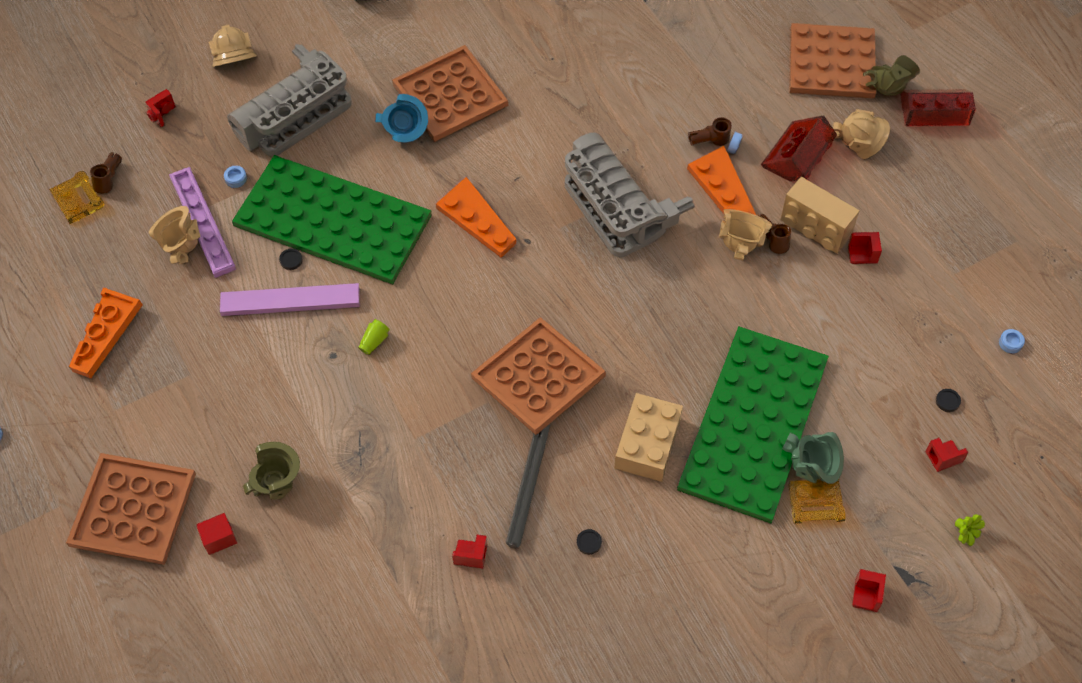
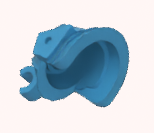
[375,94,428,142]

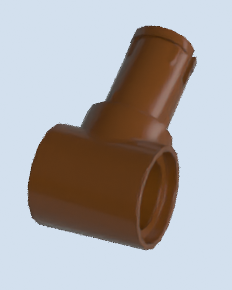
[688,117,732,146]
[90,152,122,194]
[758,214,791,254]

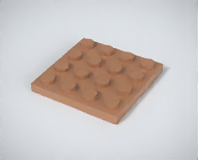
[789,23,876,99]
[392,45,508,142]
[471,317,606,435]
[66,453,196,565]

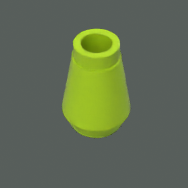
[358,319,390,355]

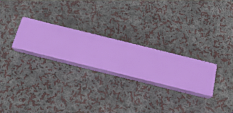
[169,167,236,278]
[220,283,360,316]

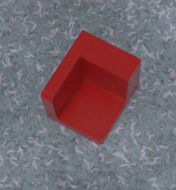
[848,232,882,264]
[925,438,969,472]
[196,513,237,555]
[452,535,488,569]
[852,569,886,612]

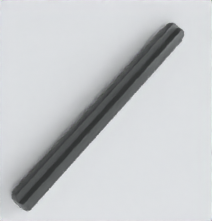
[506,423,551,548]

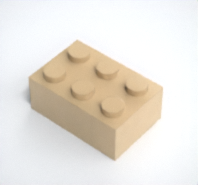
[780,177,860,254]
[615,393,683,482]

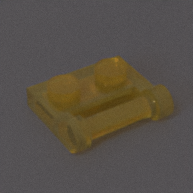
[49,171,104,224]
[788,479,846,524]

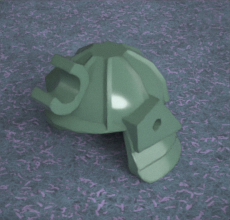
[782,432,844,484]

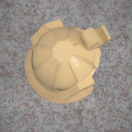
[209,25,257,67]
[831,109,890,159]
[149,206,200,264]
[719,209,772,260]

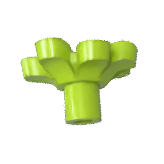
[955,514,985,546]

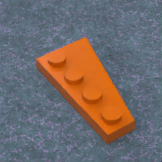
[687,146,756,215]
[436,177,516,258]
[69,287,143,378]

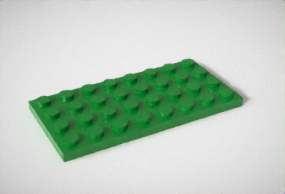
[232,155,432,285]
[677,326,829,524]

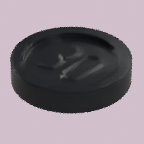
[279,249,302,270]
[936,389,961,412]
[577,529,602,555]

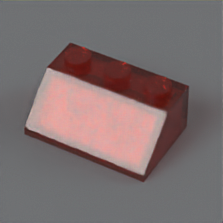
[900,89,976,126]
[761,115,837,182]

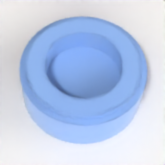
[727,131,743,155]
[224,166,247,188]
[999,329,1025,354]

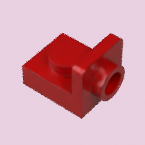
[145,89,176,127]

